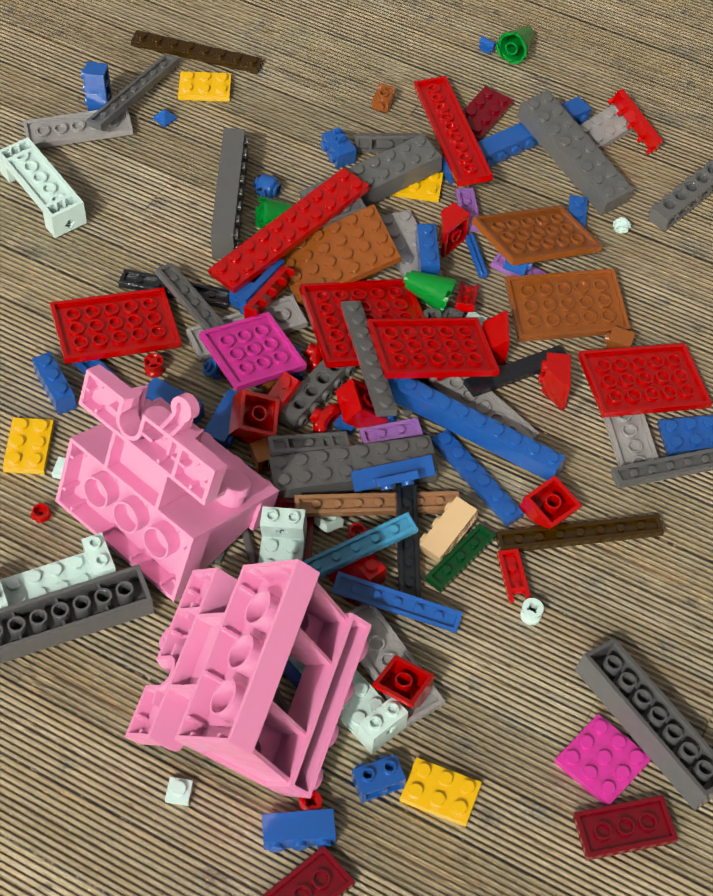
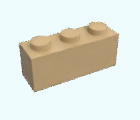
[419,496,478,563]

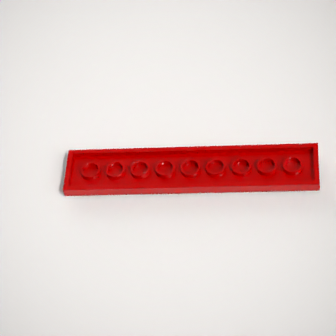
[413,76,493,187]
[208,168,370,294]

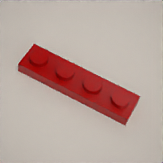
[238,371,302,445]

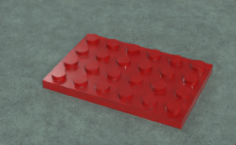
[50,287,182,364]
[367,318,500,379]
[578,343,712,418]

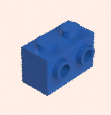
[351,754,406,803]

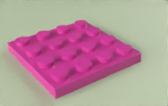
[199,312,307,392]

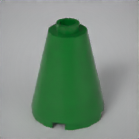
[496,26,535,64]
[255,196,293,232]
[403,270,457,314]

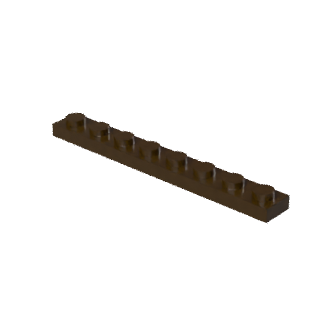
[131,30,263,74]
[496,514,664,552]

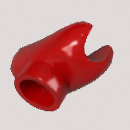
[304,342,323,372]
[310,404,340,433]

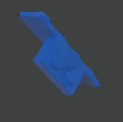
[350,455,436,492]

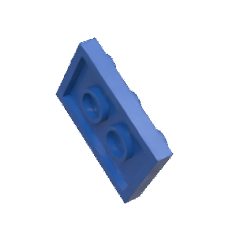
[657,415,713,457]

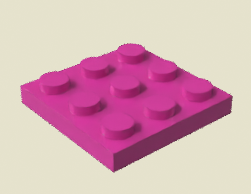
[554,714,651,806]

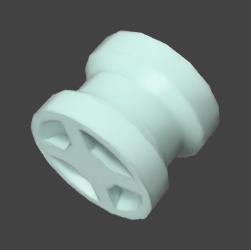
[520,598,544,625]

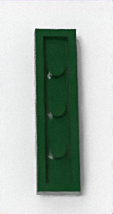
[425,523,496,593]

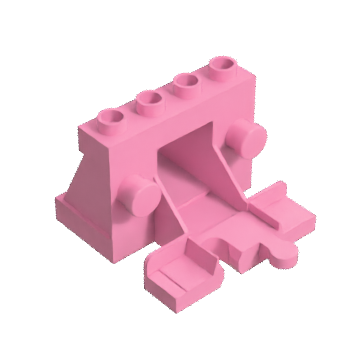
[55,364,279,602]
[125,559,372,799]

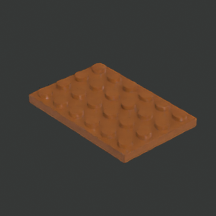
[280,204,402,307]
[472,205,603,266]
[504,268,631,342]

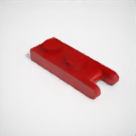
[455,281,480,312]
[497,548,531,603]

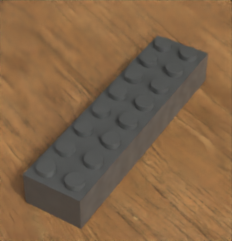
[516,90,634,216]
[211,128,249,259]
[299,134,442,207]
[269,435,439,499]
[0,564,154,664]
[574,638,713,811]

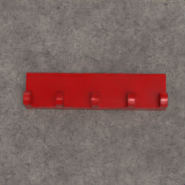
[607,89,663,155]
[243,266,296,318]

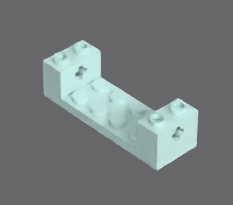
[0,137,87,238]
[258,506,307,563]
[0,533,116,609]
[288,655,408,754]

